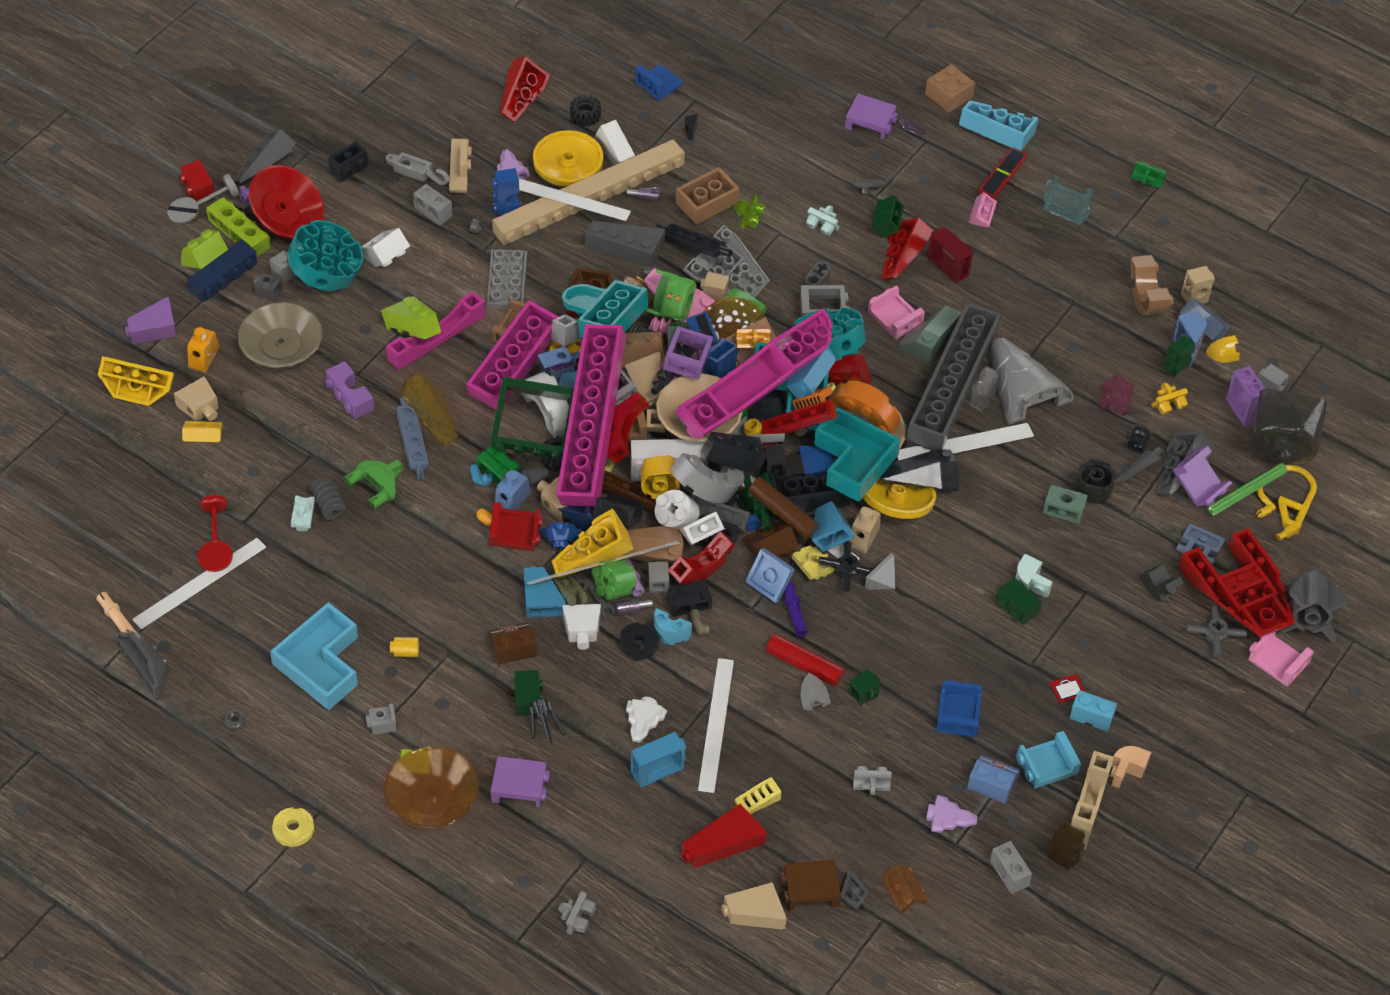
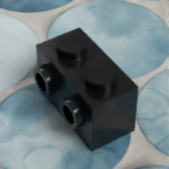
[328,141,368,182]

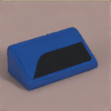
[686,312,719,346]

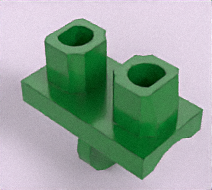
[1131,161,1166,189]

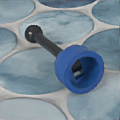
[734,492,761,531]

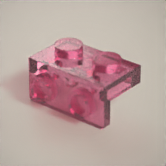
[1100,374,1134,416]

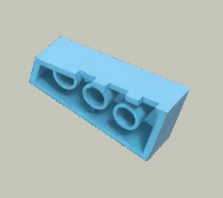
[959,100,1039,151]

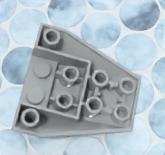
[683,225,770,298]

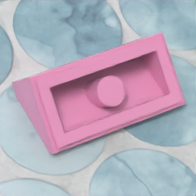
[968,192,997,228]

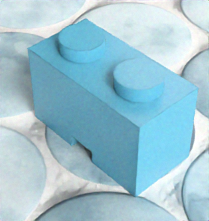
[1069,690,1117,732]

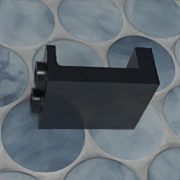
[593,492,645,527]

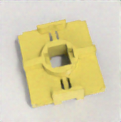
[791,545,835,580]

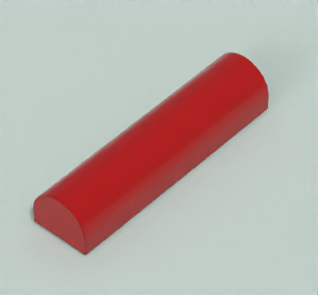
[762,399,837,435]
[766,633,846,687]

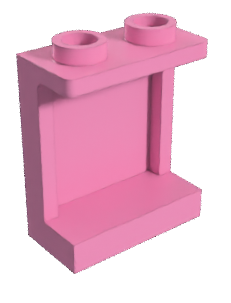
[868,286,925,340]

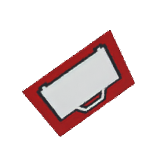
[1049,674,1086,703]

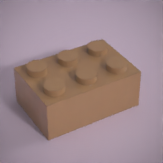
[675,167,740,225]

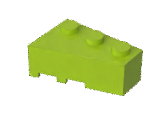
[381,296,441,339]

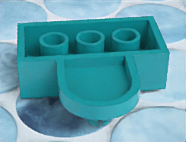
[562,280,648,339]

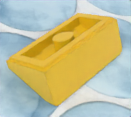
[182,421,223,442]

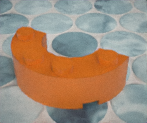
[827,381,900,435]

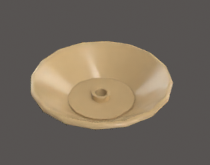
[656,373,743,442]

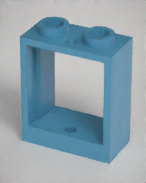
[631,732,686,788]

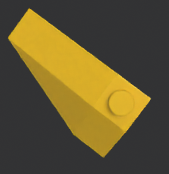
[552,509,634,578]

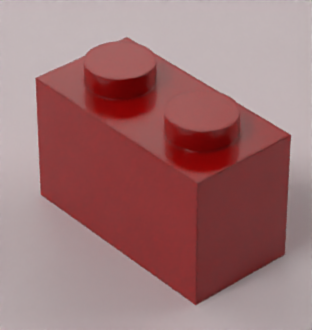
[179,160,215,202]

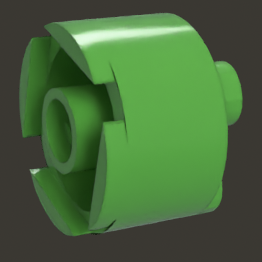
[592,558,636,600]

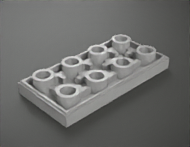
[487,249,527,309]

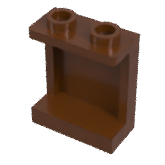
[780,859,841,910]

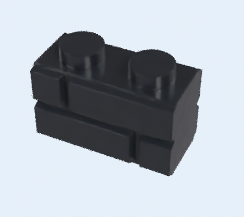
[667,581,712,617]

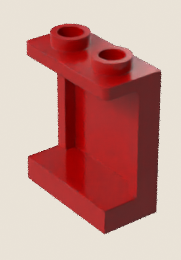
[488,502,543,551]

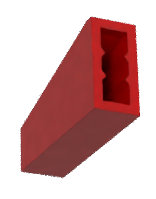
[681,803,767,868]

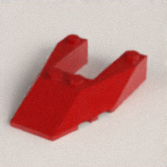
[1179,528,1295,638]

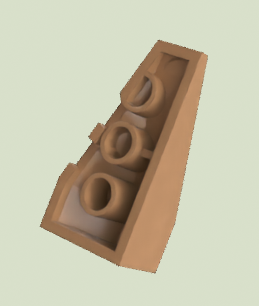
[622,526,683,567]

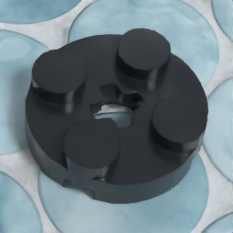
[620,622,659,661]

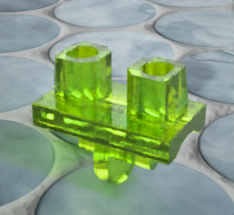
[734,194,765,228]

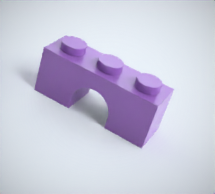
[325,361,375,419]

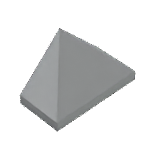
[865,553,895,590]

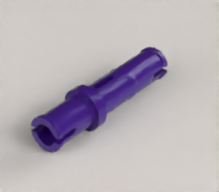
[784,581,808,638]

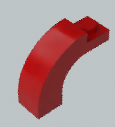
[668,531,735,585]

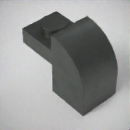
[1139,564,1184,601]

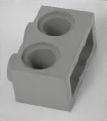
[413,184,452,225]

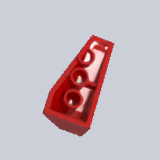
[500,56,550,122]

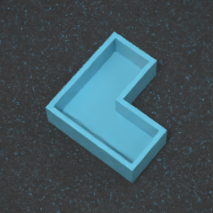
[270,602,358,710]

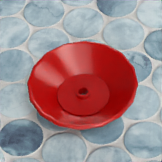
[249,165,324,239]

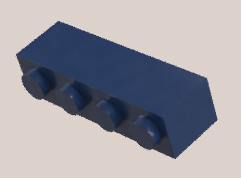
[187,240,258,303]

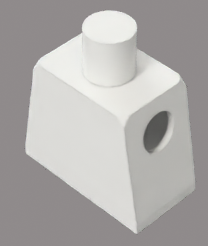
[563,604,601,650]

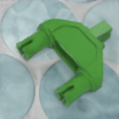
[343,459,403,510]

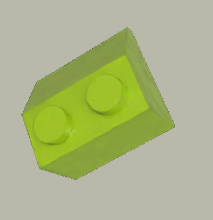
[181,229,228,269]

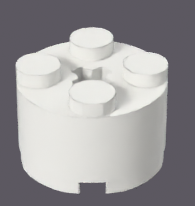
[655,490,699,530]

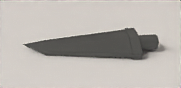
[1115,447,1163,483]

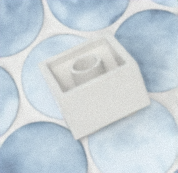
[361,228,410,267]

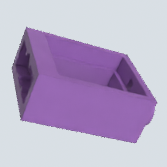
[663,326,713,380]
[1226,366,1268,426]

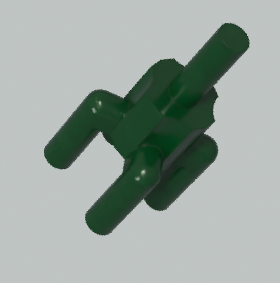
[742,473,772,531]

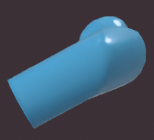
[469,464,492,486]

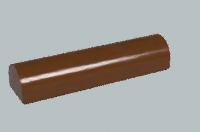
[602,470,656,512]
[749,477,820,540]

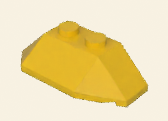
[98,356,174,406]

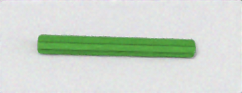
[1208,463,1287,516]

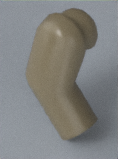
[690,609,709,636]

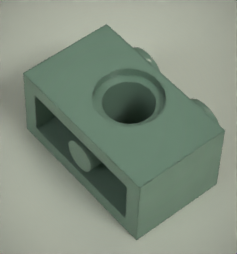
[1043,485,1088,524]

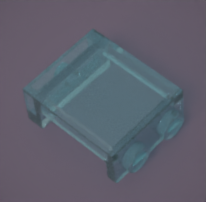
[1043,175,1094,225]

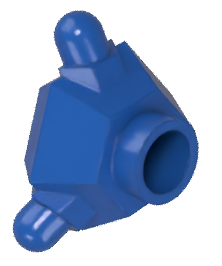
[539,522,583,549]

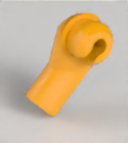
[476,508,492,526]

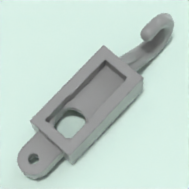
[386,152,450,186]

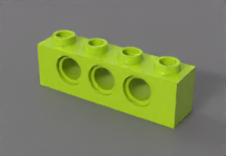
[206,197,270,257]

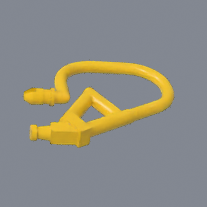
[1255,465,1317,541]

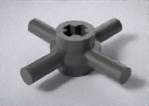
[1186,604,1247,658]

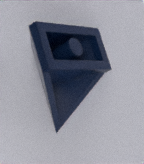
[558,505,597,532]

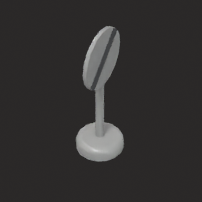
[167,174,240,224]

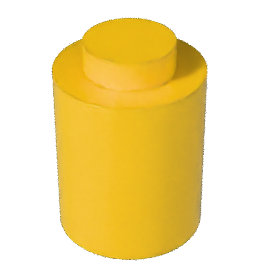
[390,637,419,657]

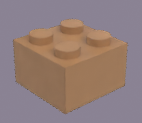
[925,64,975,113]

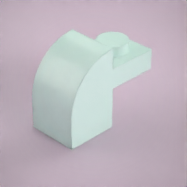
[1015,554,1052,598]

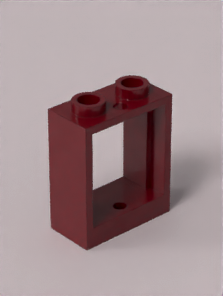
[928,226,973,284]

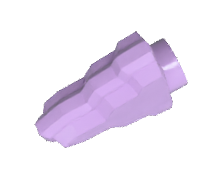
[497,149,530,180]
[926,795,978,833]

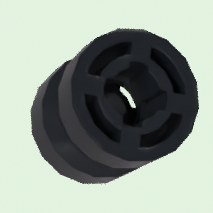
[1127,427,1151,453]

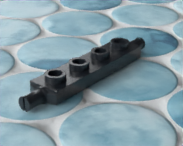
[655,223,733,258]
[651,330,706,395]

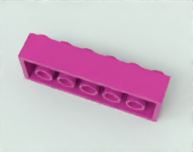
[466,300,559,410]

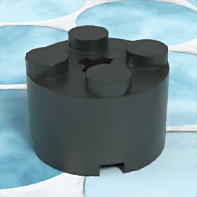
[1075,459,1116,504]

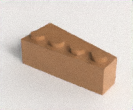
[621,332,666,369]

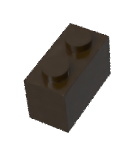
[1047,822,1085,870]

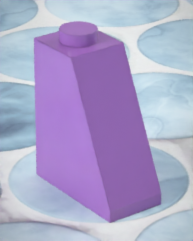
[125,297,176,344]

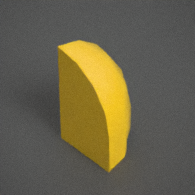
[1205,335,1240,363]

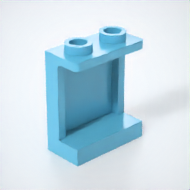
[1016,731,1081,789]

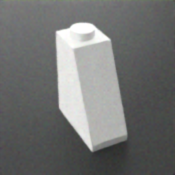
[594,120,635,165]

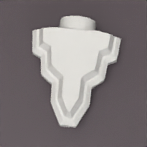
[626,697,667,743]

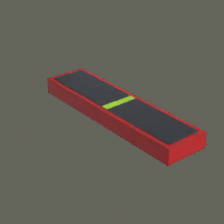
[978,147,1027,199]

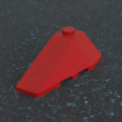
[881,218,933,281]

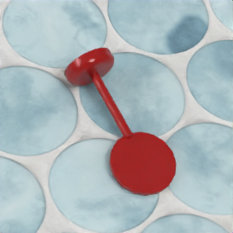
[198,495,233,572]

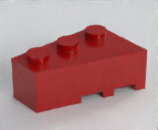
[827,355,872,386]

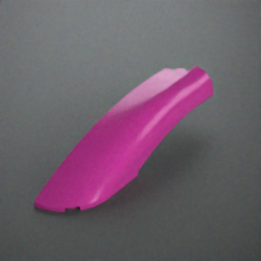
[676,308,832,439]

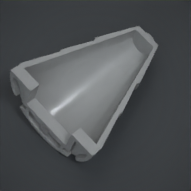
[990,338,1074,425]

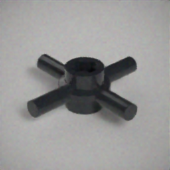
[818,541,875,592]

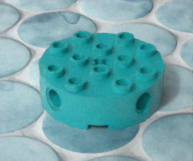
[287,220,364,292]
[794,307,866,361]

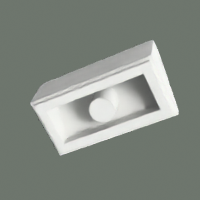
[680,512,725,545]

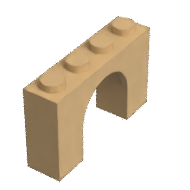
[1071,751,1114,850]

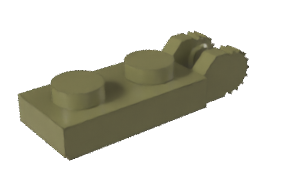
[549,574,588,606]

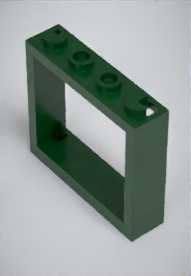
[491,377,574,460]

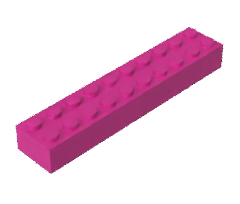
[556,324,626,507]

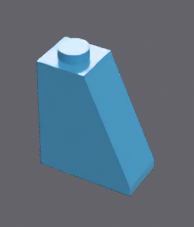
[787,347,836,399]
[812,501,855,552]
[524,567,566,618]

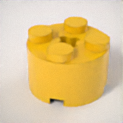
[640,455,680,499]

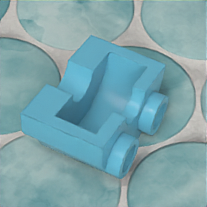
[654,608,692,645]

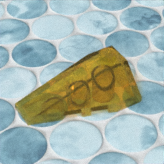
[401,373,458,445]

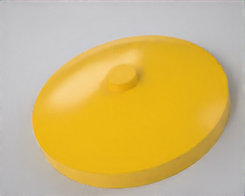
[533,130,603,186]
[863,478,936,519]

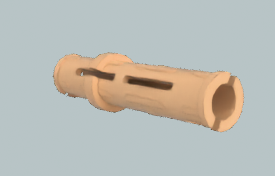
[96,592,137,633]

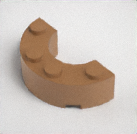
[1130,255,1174,315]

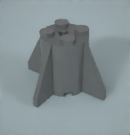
[1278,569,1349,643]

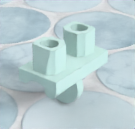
[806,205,840,237]
[291,496,315,531]

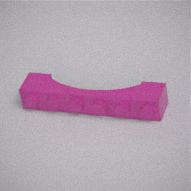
[386,291,485,371]

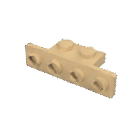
[449,139,472,193]

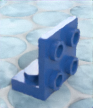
[635,64,683,101]

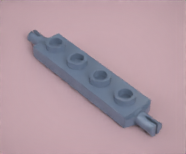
[396,396,429,480]

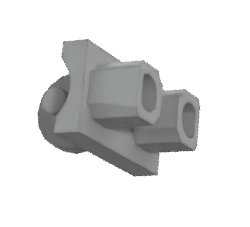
[853,766,892,795]
[558,891,596,935]

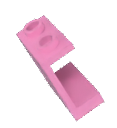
[1248,632,1314,687]

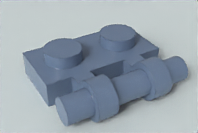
[1176,524,1225,565]

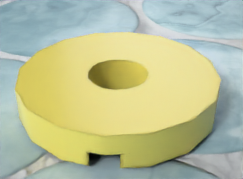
[272,807,314,847]

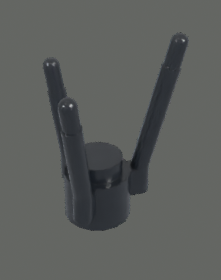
[529,698,565,746]

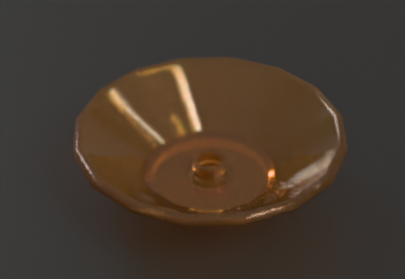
[384,746,479,829]

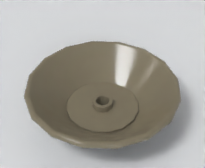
[237,302,323,368]

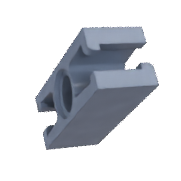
[1180,298,1230,340]

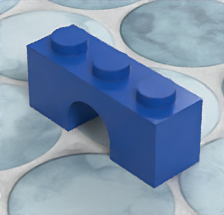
[492,168,520,217]

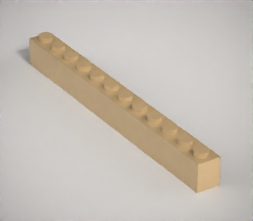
[492,139,685,245]

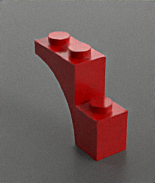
[607,392,650,463]

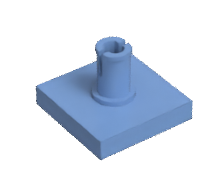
[745,548,795,603]

